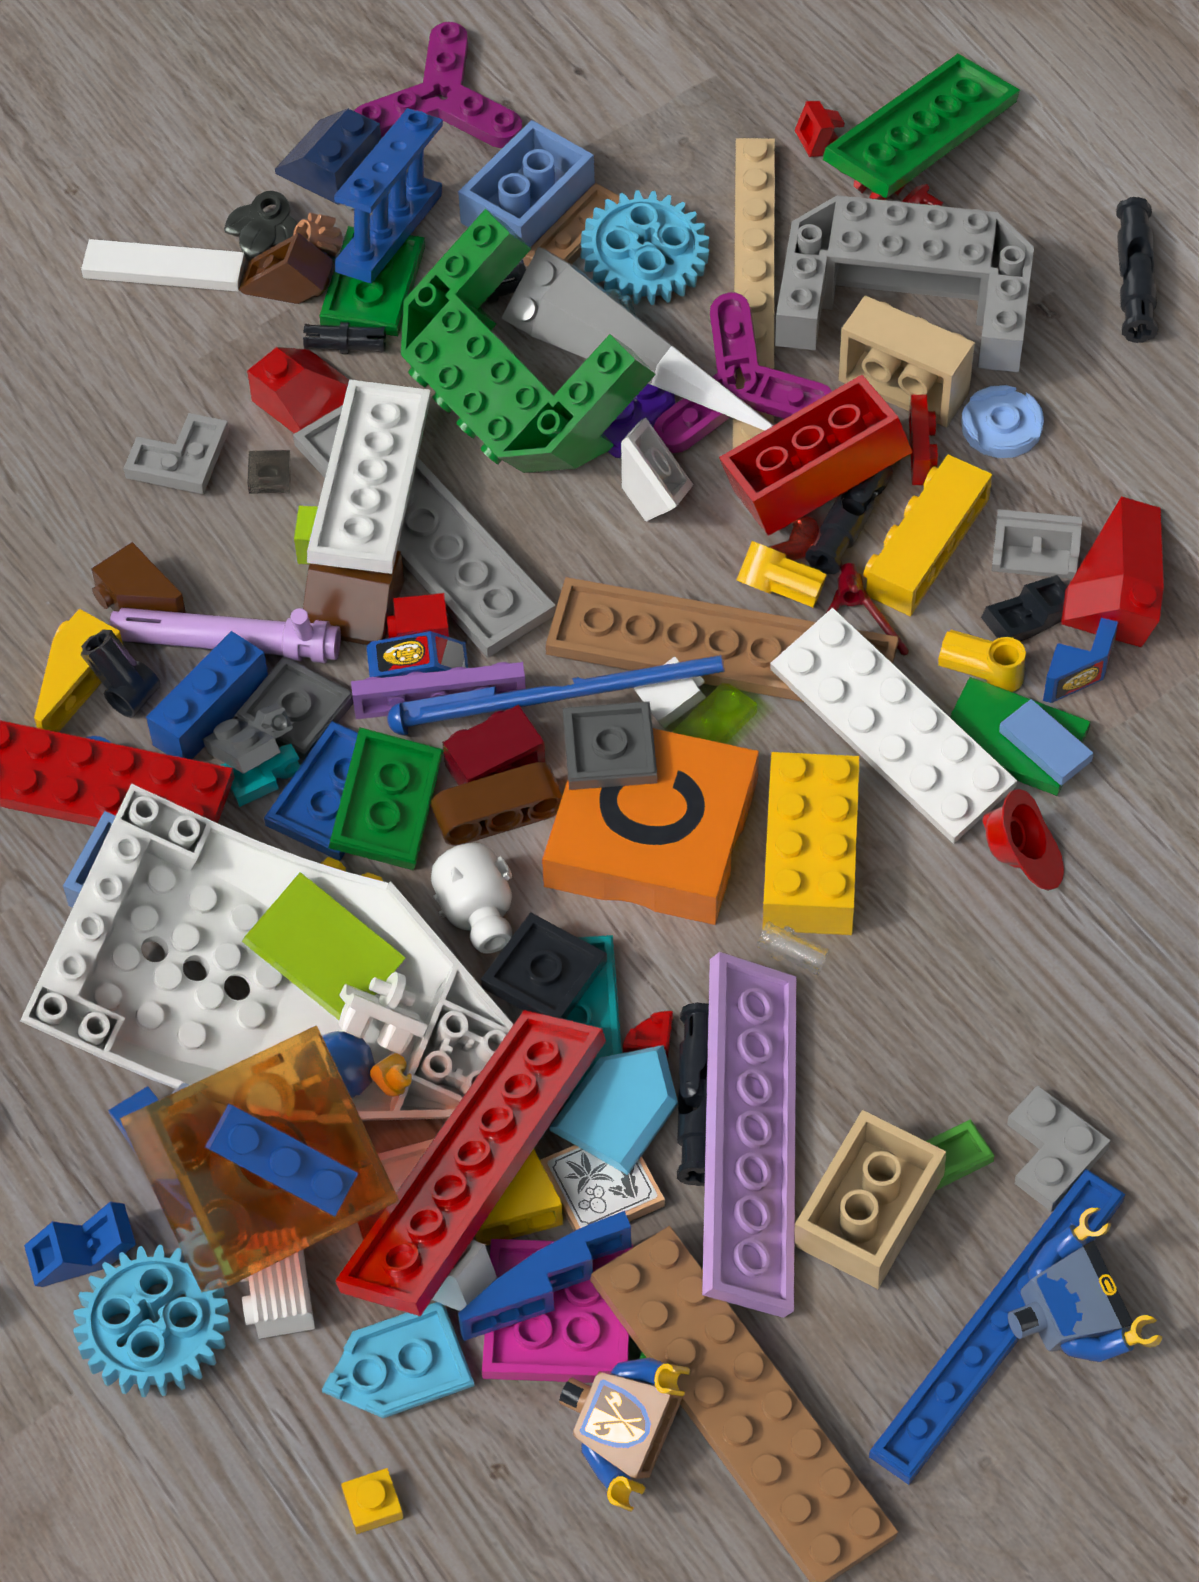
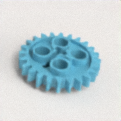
[580,190,709,305]
[73,1245,230,1397]

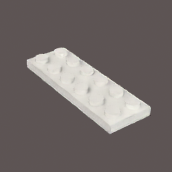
[307,380,430,574]
[770,608,1017,844]

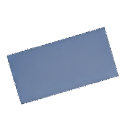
[999,699,1093,786]

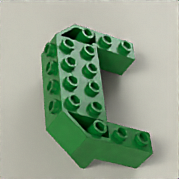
[401,209,656,473]

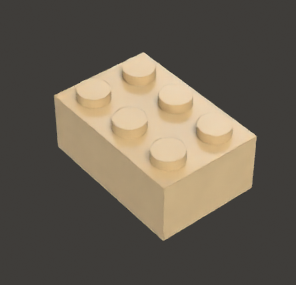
[838,296,975,428]
[795,1110,946,1289]

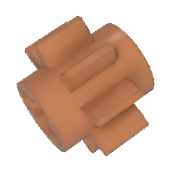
[293,213,343,257]

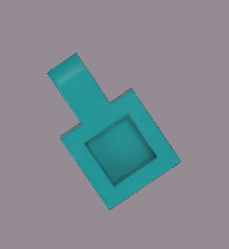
[220,744,300,807]

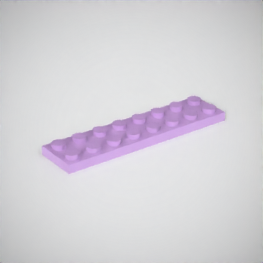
[702,952,796,1318]

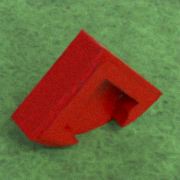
[623,1011,673,1058]

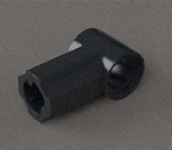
[80,629,161,718]

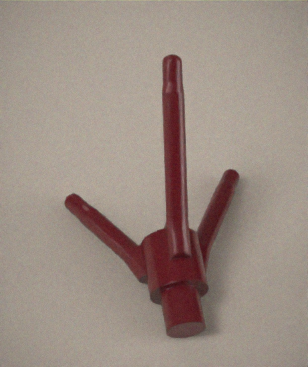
[825,563,909,656]

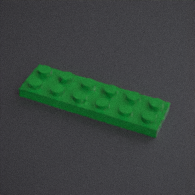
[823,53,1020,199]

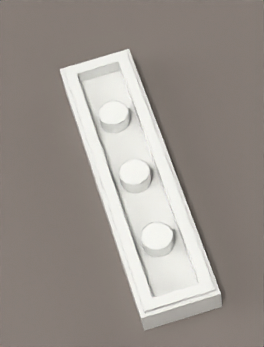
[81,239,246,292]

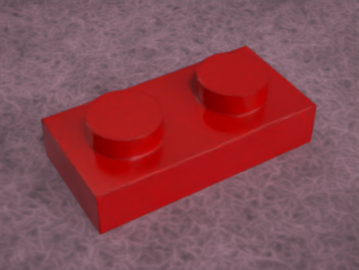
[908,394,938,485]

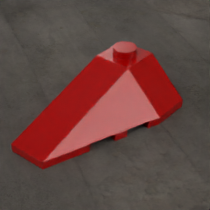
[1061,496,1164,647]

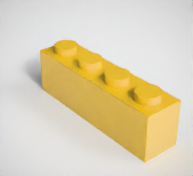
[863,454,992,617]

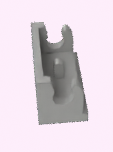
[992,509,1082,579]

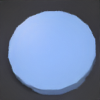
[961,385,1044,458]

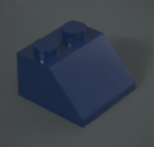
[275,108,382,205]

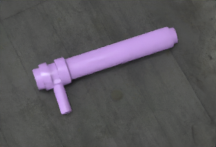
[109,608,341,663]

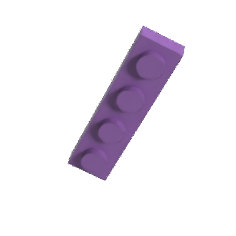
[351,662,526,719]

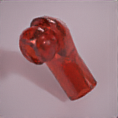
[768,515,819,561]

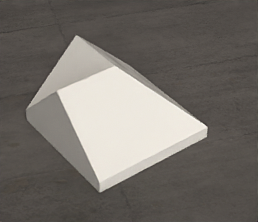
[621,418,693,521]

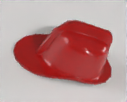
[983,789,1064,891]

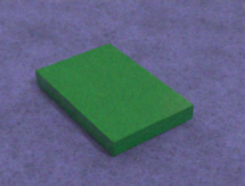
[319,226,425,337]
[950,677,1091,796]
[328,727,443,871]

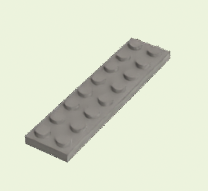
[293,405,556,658]

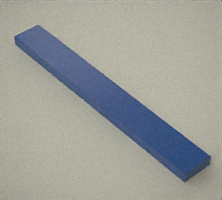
[869,1169,1125,1485]

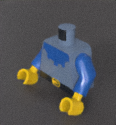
[1008,1208,1162,1362]

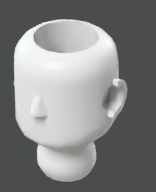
[431,843,512,953]

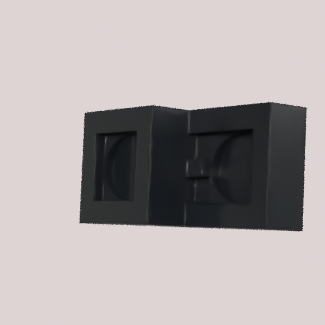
[981,575,1067,642]

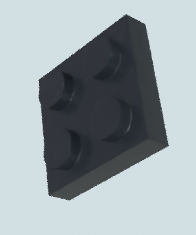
[481,912,607,1020]

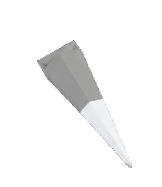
[502,247,773,431]

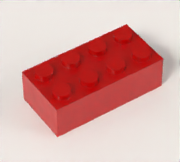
[719,374,913,536]

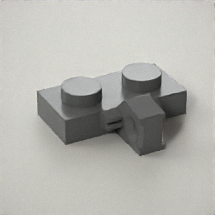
[202,703,293,774]

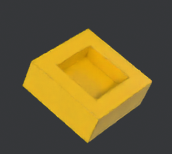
[341,1468,403,1534]

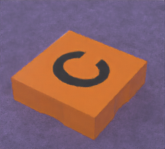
[542,728,759,925]

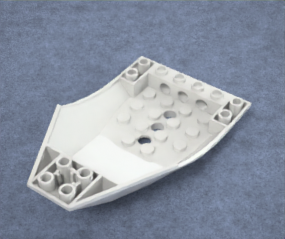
[20,783,513,1123]

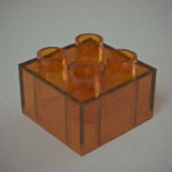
[120,1025,400,1293]

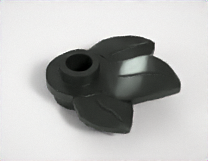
[224,191,298,261]

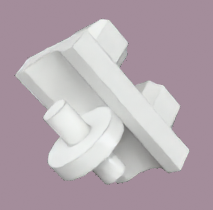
[338,972,428,1054]

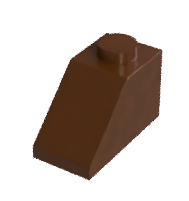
[238,233,334,304]
[91,542,186,613]

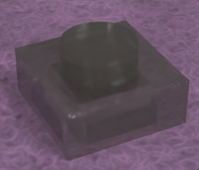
[247,450,291,494]

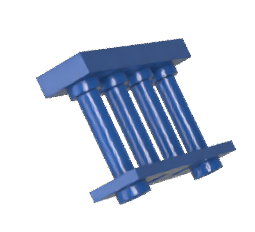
[334,108,443,284]

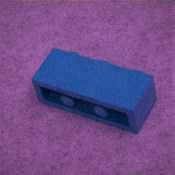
[146,631,268,760]

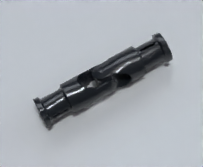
[1116,197,1158,343]
[805,464,894,575]
[677,1002,709,1186]

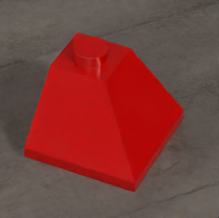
[247,347,349,434]

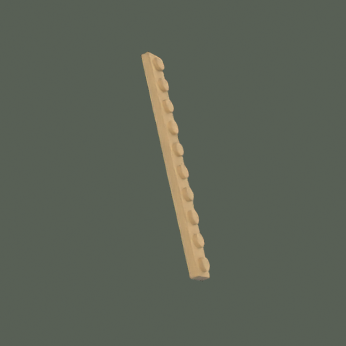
[733,138,775,449]

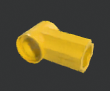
[736,541,827,608]
[938,630,1026,692]

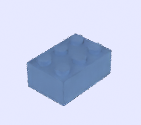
[458,120,595,247]

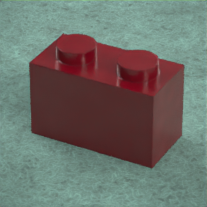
[442,704,545,785]

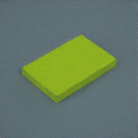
[242,872,406,1020]

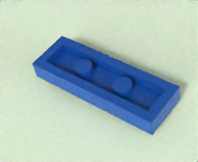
[205,1104,358,1216]

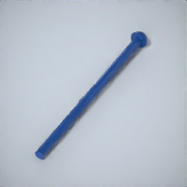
[387,655,725,736]

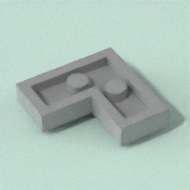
[123,413,229,494]
[1007,1085,1111,1211]

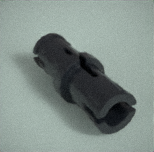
[303,322,386,354]

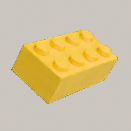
[762,752,859,935]

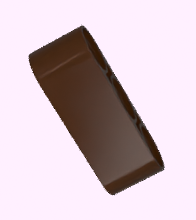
[431,762,562,846]

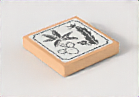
[540,1145,665,1231]

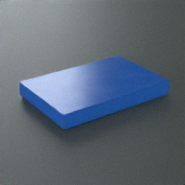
[264,721,358,861]

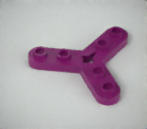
[354,22,522,148]
[654,292,832,453]

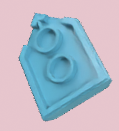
[549,1045,678,1175]
[322,1302,475,1418]

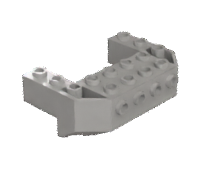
[775,195,1034,372]

